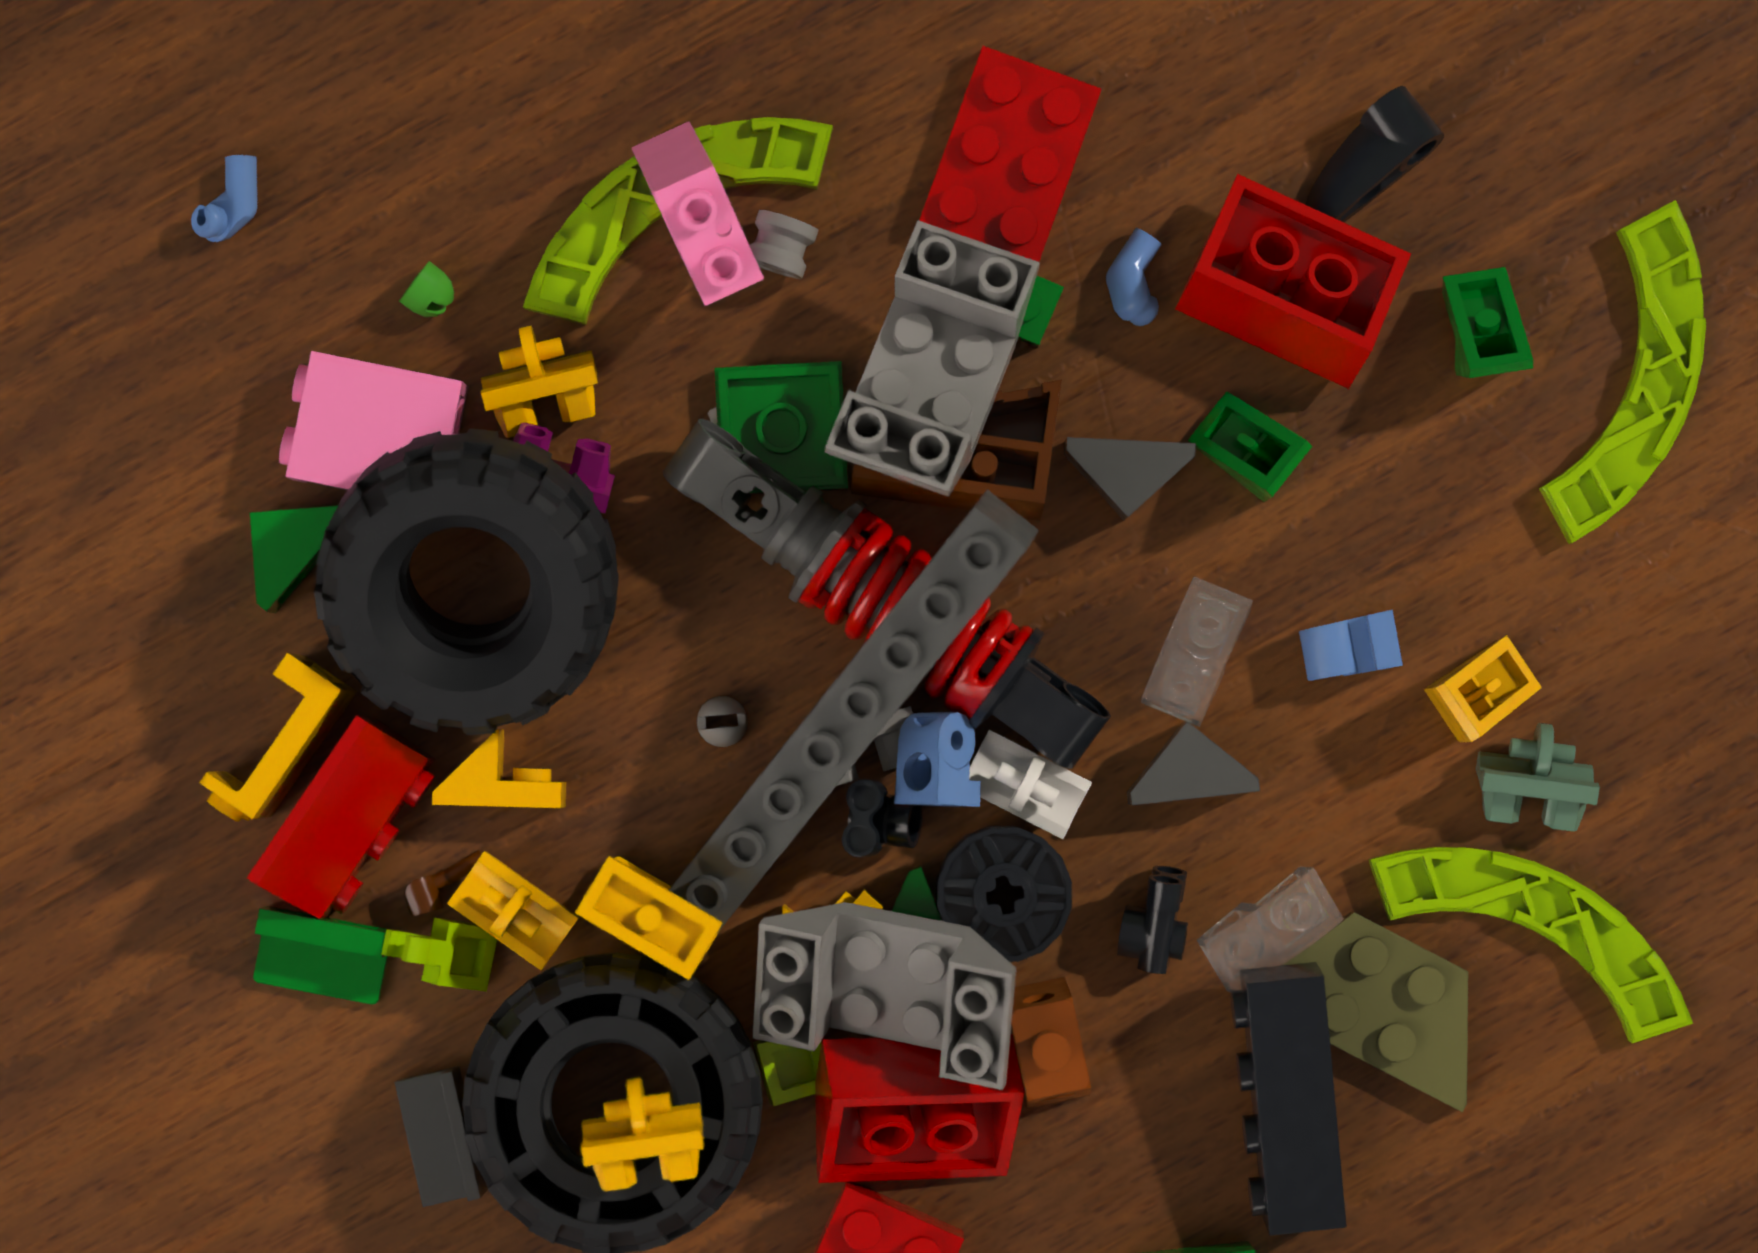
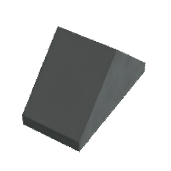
[1064,437,1196,520]
[1127,721,1260,805]

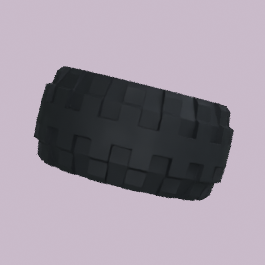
[314,429,619,735]
[462,953,763,1253]

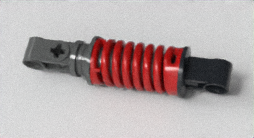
[662,419,1111,769]

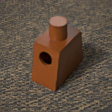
[1011,976,1091,1109]

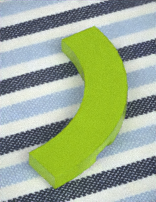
[523,117,833,325]
[1539,200,1706,544]
[1368,847,1693,1043]

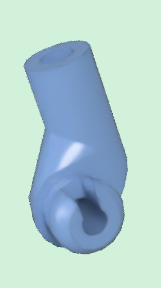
[191,155,257,242]
[1106,228,1162,326]

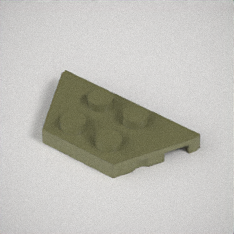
[1282,912,1468,1112]

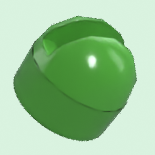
[399,261,454,318]

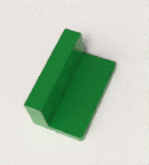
[253,906,388,1005]

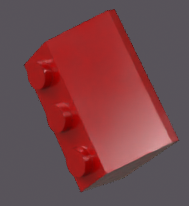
[1175,174,1411,389]
[246,715,435,919]
[815,1034,1025,1183]

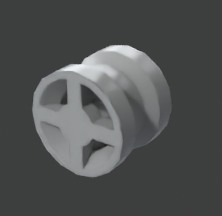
[749,210,818,279]

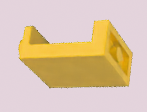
[199,653,357,822]
[575,856,723,980]

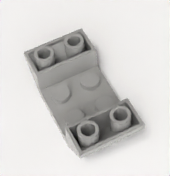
[825,220,1040,496]
[753,902,1016,1090]

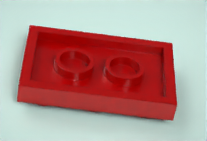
[919,46,1102,262]

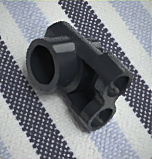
[842,779,923,857]
[1117,866,1188,974]

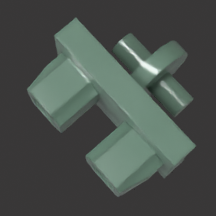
[1476,723,1600,832]

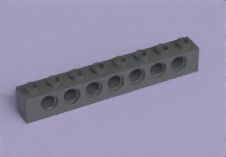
[669,490,1039,936]

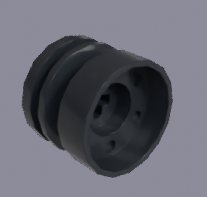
[936,826,1072,962]

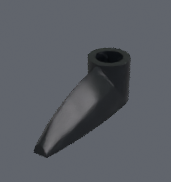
[1305,86,1444,222]

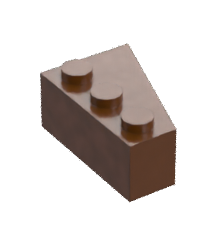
[851,379,1062,521]

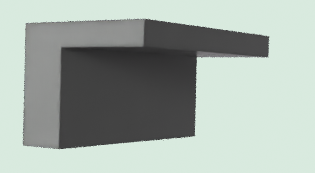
[395,1066,488,1207]

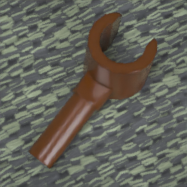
[404,850,482,916]

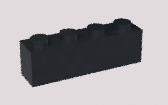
[1230,962,1347,1236]

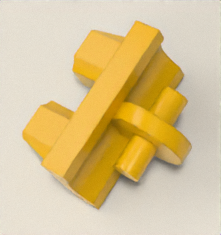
[481,325,598,438]
[447,851,580,971]
[581,1077,704,1191]

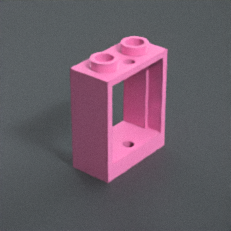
[631,121,764,306]

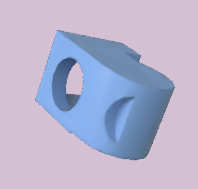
[1299,609,1403,681]
[894,712,981,807]

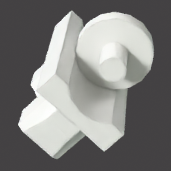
[969,730,1092,839]

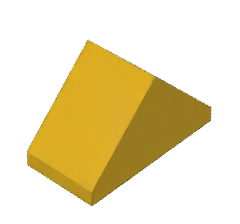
[1424,635,1542,742]

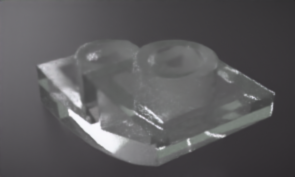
[1141,576,1253,727]
[1197,866,1344,992]

